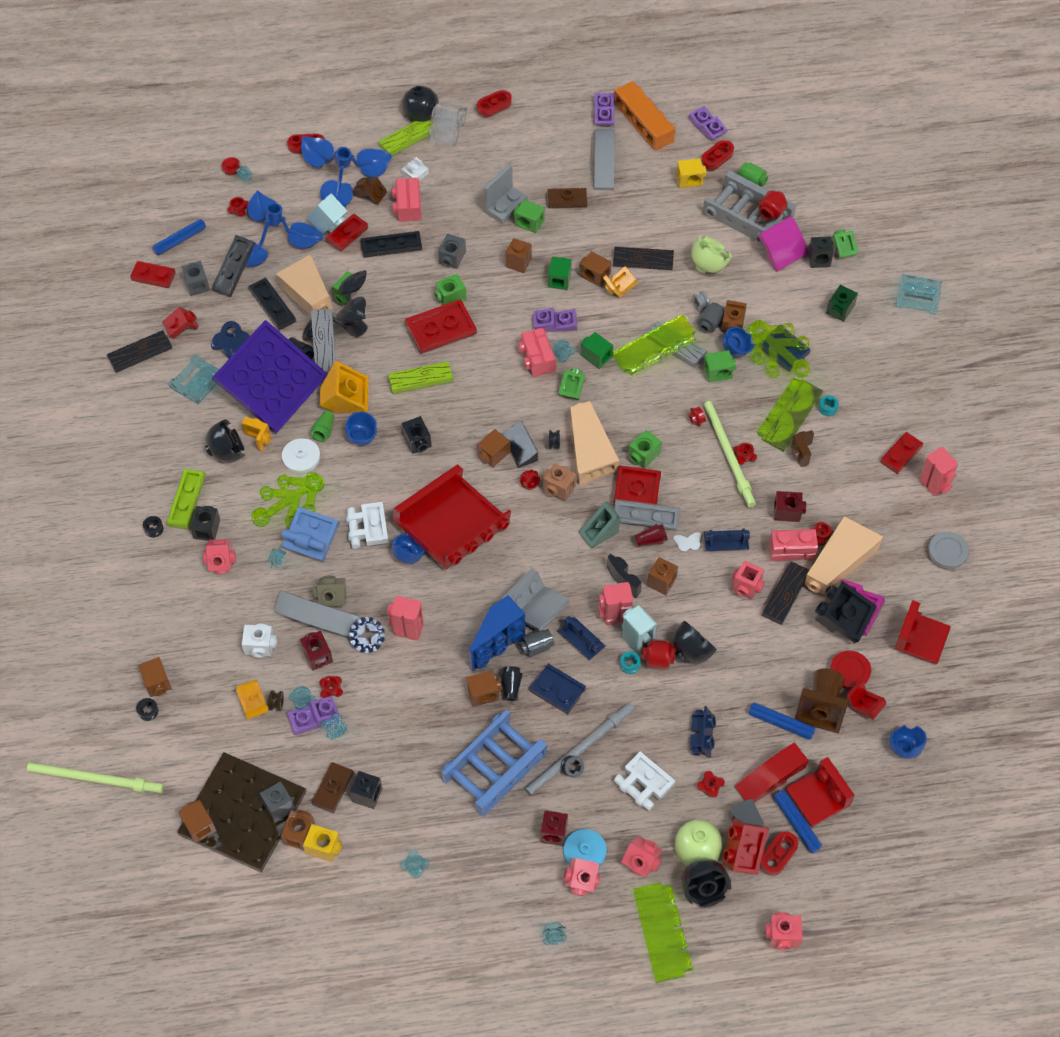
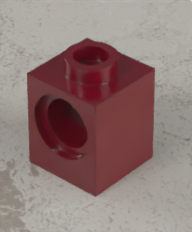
[774,491,806,522]
[300,630,333,671]
[541,810,568,846]

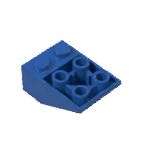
[469,595,525,672]

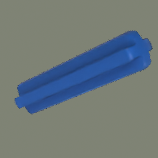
[152,219,206,255]
[749,702,815,740]
[774,790,822,853]

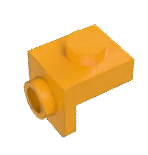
[603,266,639,298]
[242,417,272,451]
[236,679,269,720]

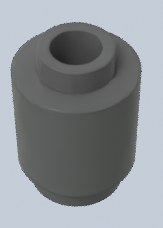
[697,303,724,333]
[519,629,555,657]

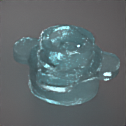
[236,162,253,182]
[552,340,575,362]
[268,545,286,569]
[289,686,316,710]
[321,713,347,740]
[401,850,429,878]
[542,922,567,945]

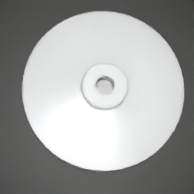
[282,438,320,473]

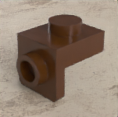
[352,177,387,204]
[791,430,814,467]

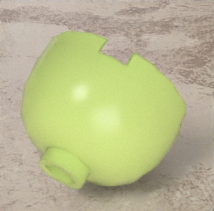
[691,235,732,273]
[675,819,722,866]

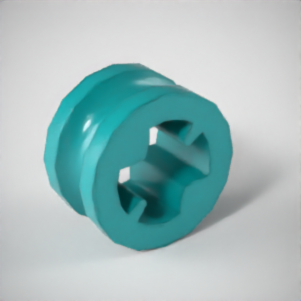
[819,395,839,416]
[620,651,641,674]

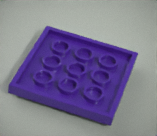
[212,320,328,434]

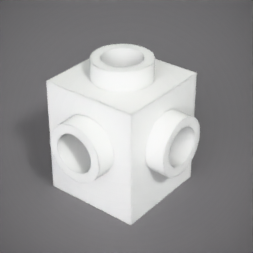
[242,624,277,658]

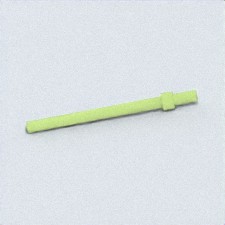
[704,401,756,507]
[27,762,164,793]

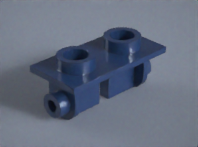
[704,528,750,551]
[558,616,606,661]
[690,706,716,758]

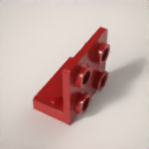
[894,600,951,664]
[786,757,855,827]

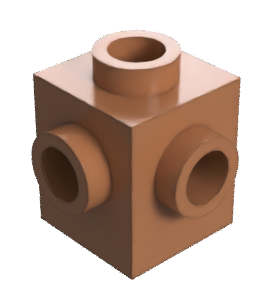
[542,463,577,501]

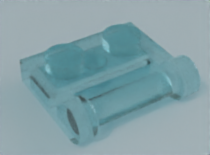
[896,274,942,314]
[168,354,219,405]

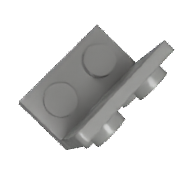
[484,165,528,225]
[502,569,569,631]

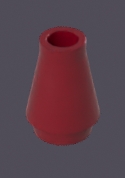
[634,523,668,548]

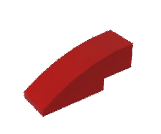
[735,742,809,803]

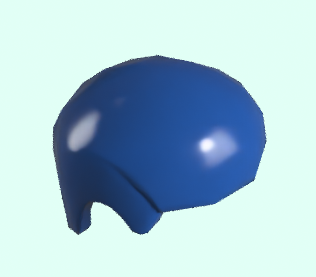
[722,326,755,358]
[345,411,377,446]
[391,534,426,564]
[889,725,927,759]

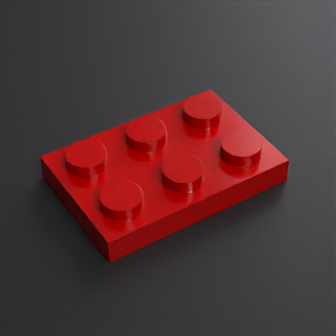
[405,299,477,354]

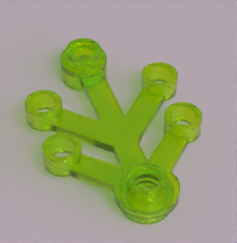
[749,320,811,378]
[252,472,325,529]

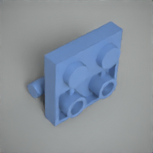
[282,507,340,562]

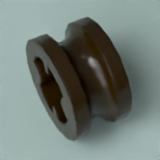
[269,690,284,711]

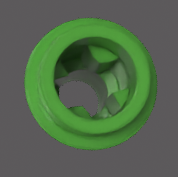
[311,411,335,442]

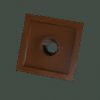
[795,668,849,734]

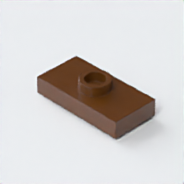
[548,188,587,208]
[312,762,354,814]

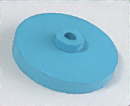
[564,829,607,867]

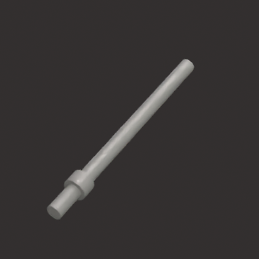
[525,703,635,796]

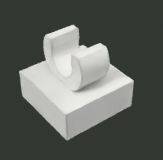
[401,157,429,181]

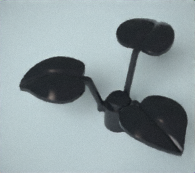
[302,270,368,340]

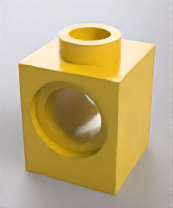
[676,158,706,188]
[303,824,342,862]

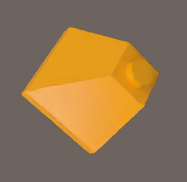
[320,361,369,413]

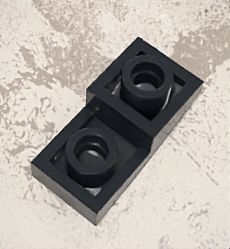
[607,554,642,598]

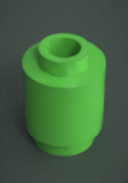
[738,162,768,187]

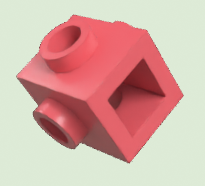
[203,539,236,574]
[731,560,765,599]
[621,836,663,877]
[563,858,600,896]
[765,912,803,950]

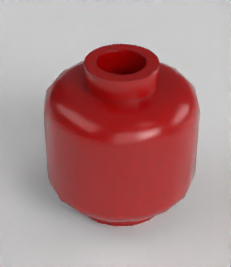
[758,190,788,220]
[642,639,675,669]

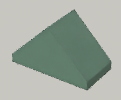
[579,502,620,548]

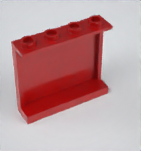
[393,464,511,570]

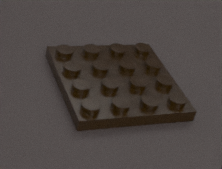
[177,752,307,873]

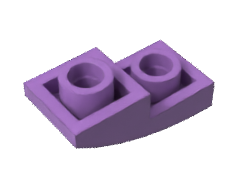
[595,93,614,125]
[688,105,728,140]
[534,308,578,332]
[287,696,340,736]

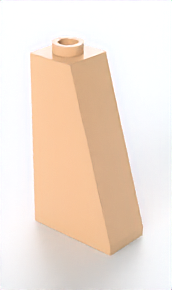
[276,255,334,315]
[570,401,619,485]
[804,516,883,595]

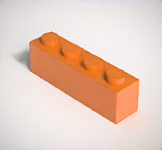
[614,81,676,151]

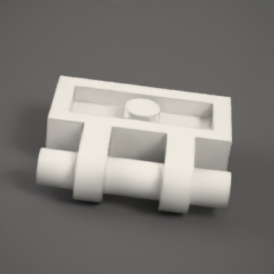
[346,502,389,549]
[614,751,675,811]

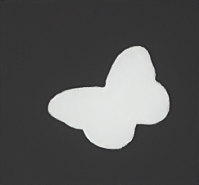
[673,533,701,551]

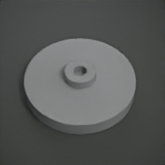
[928,532,969,569]

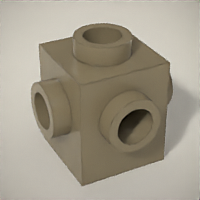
[313,575,347,608]

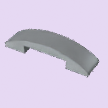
[594,129,615,190]
[274,590,362,637]

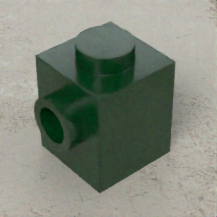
[826,285,858,322]

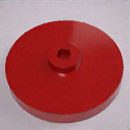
[830,650,871,690]

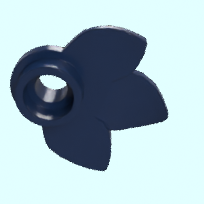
[212,321,250,359]

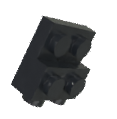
[815,580,877,643]

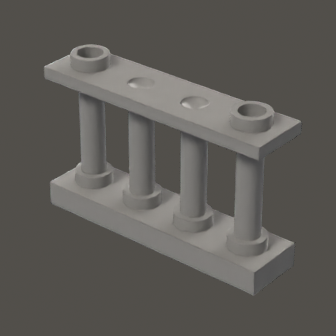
[703,170,796,244]

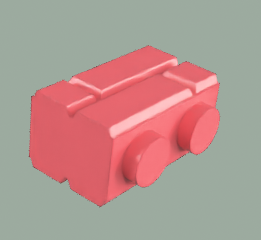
[392,178,422,222]
[518,328,556,377]
[919,447,958,496]
[769,529,818,561]
[598,582,633,626]
[387,595,424,641]

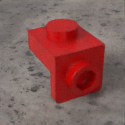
[162,307,199,339]
[846,681,887,720]

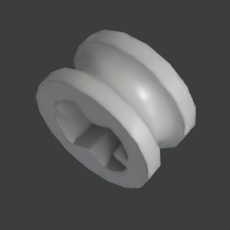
[692,291,710,311]

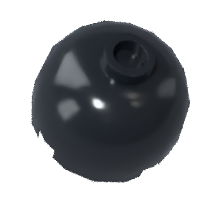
[402,86,440,122]
[205,419,245,463]
[672,621,717,664]
[681,858,731,908]

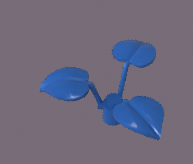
[301,136,392,207]
[245,190,324,267]

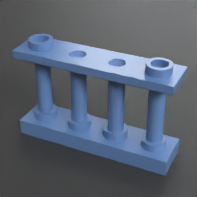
[442,710,547,817]

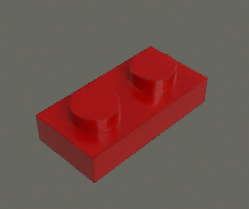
[326,213,368,251]
[130,261,176,289]
[880,432,923,475]

